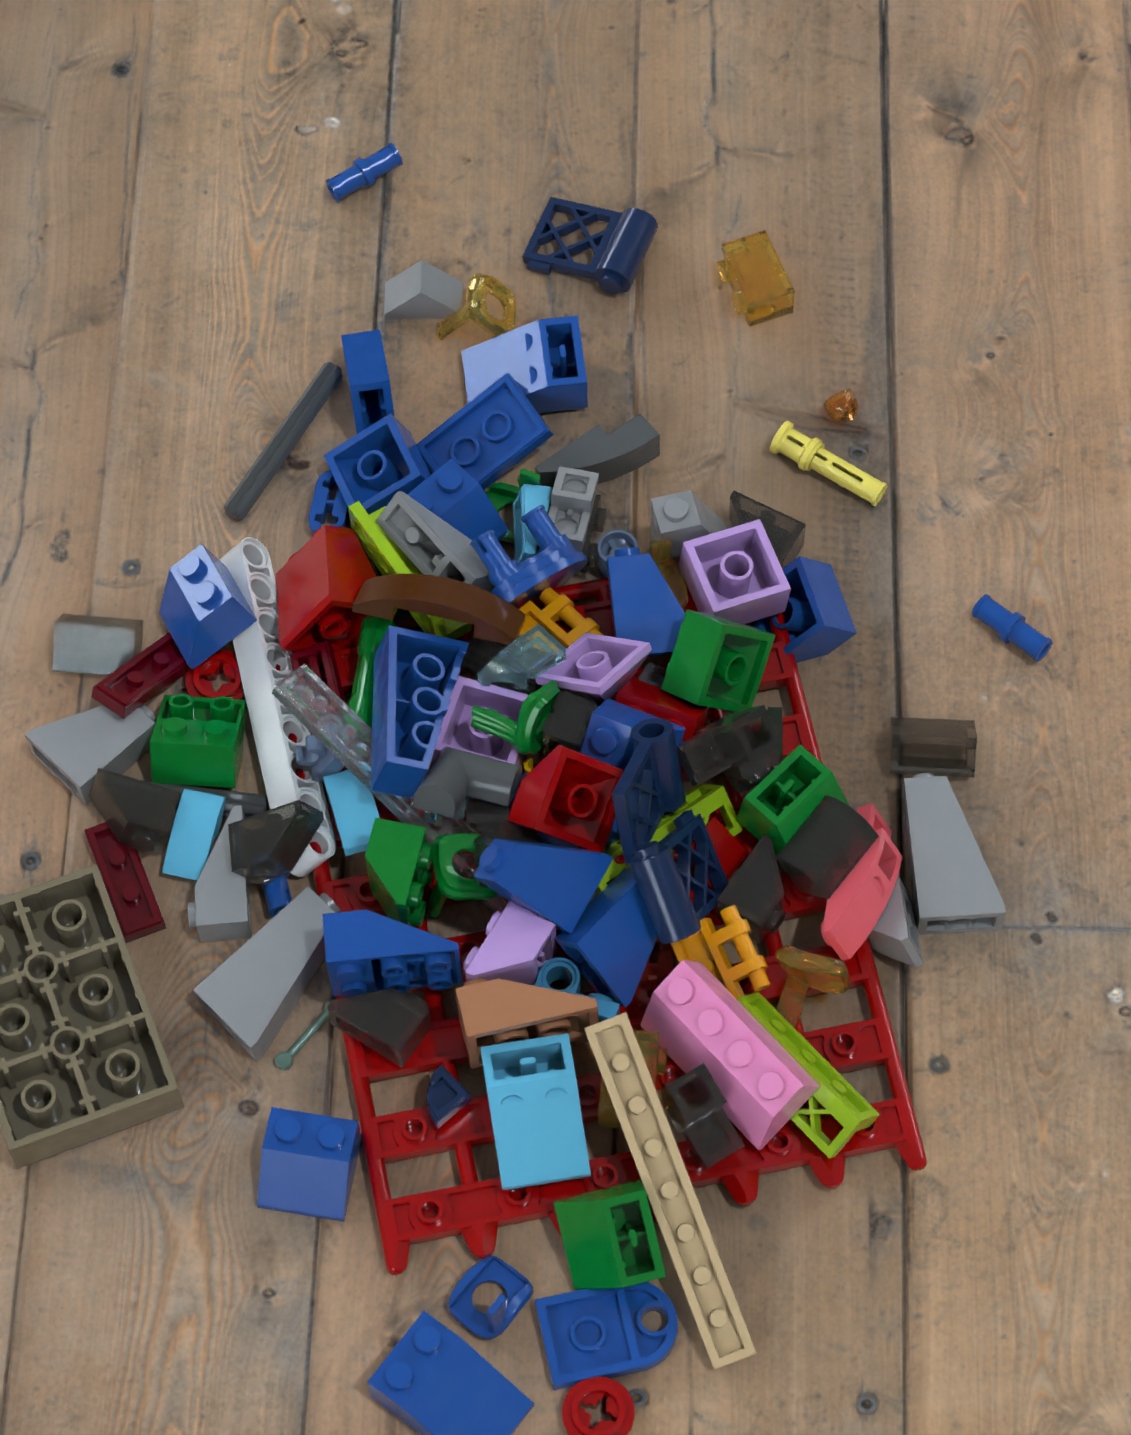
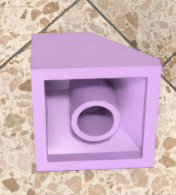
[535,632,652,702]

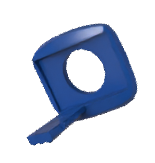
[448,1255,534,1340]

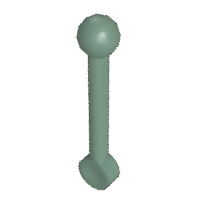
[275,999,339,1071]

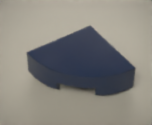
[427,1064,471,1128]

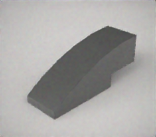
[535,414,660,489]

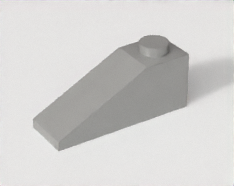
[376,491,493,592]
[188,805,252,943]

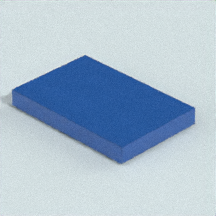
[416,372,554,490]

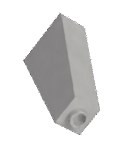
[901,773,1006,935]
[193,886,340,1062]

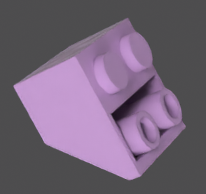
[463,901,558,986]

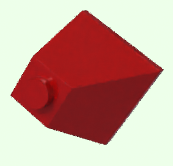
[507,745,624,853]

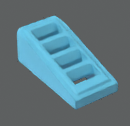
[513,484,553,563]

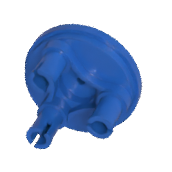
[470,505,588,609]

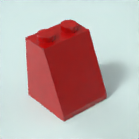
[276,525,376,652]

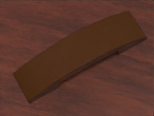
[352,574,525,646]

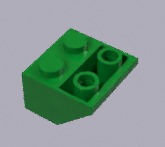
[150,694,247,788]
[736,745,856,876]
[365,818,435,927]
[553,1180,666,1290]

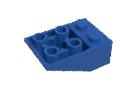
[462,315,588,413]
[322,910,463,999]

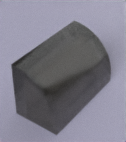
[52,614,143,675]
[889,717,977,777]
[775,795,879,899]

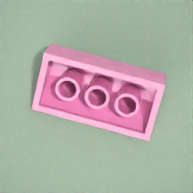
[640,960,820,1150]

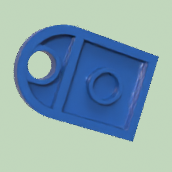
[535,1282,678,1391]

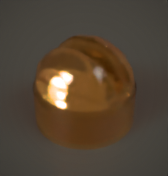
[823,389,859,423]

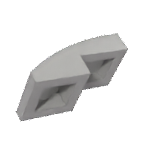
[548,466,599,551]

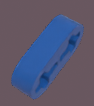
[309,470,349,537]

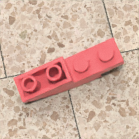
[821,803,903,961]

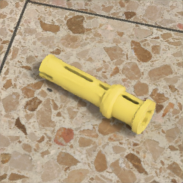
[769,421,888,507]

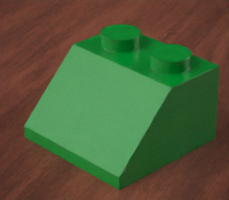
[661,609,776,714]

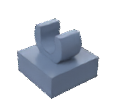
[295,724,348,783]

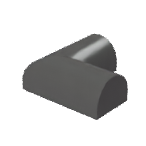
[413,746,522,818]

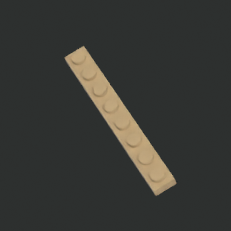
[584,1012,757,1370]

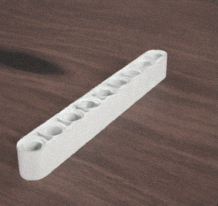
[220,537,336,877]

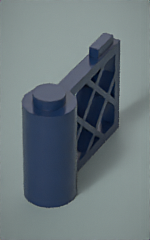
[522,197,658,294]
[611,718,686,865]
[628,809,732,944]

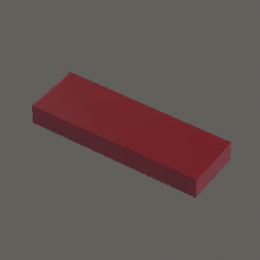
[91,632,189,719]
[84,816,166,943]

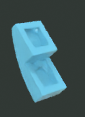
[323,766,380,856]
[162,788,226,881]

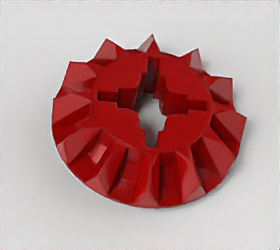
[185,650,245,700]
[562,1376,635,1435]

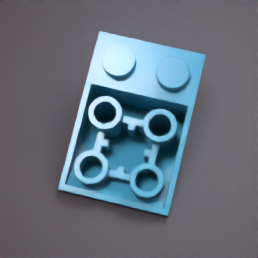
[480,1033,591,1190]

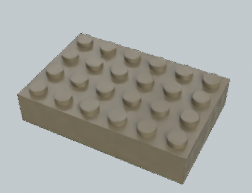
[0,864,184,1169]

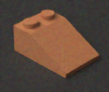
[455,978,598,1069]

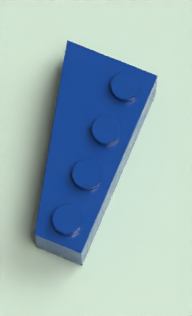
[371,625,469,799]

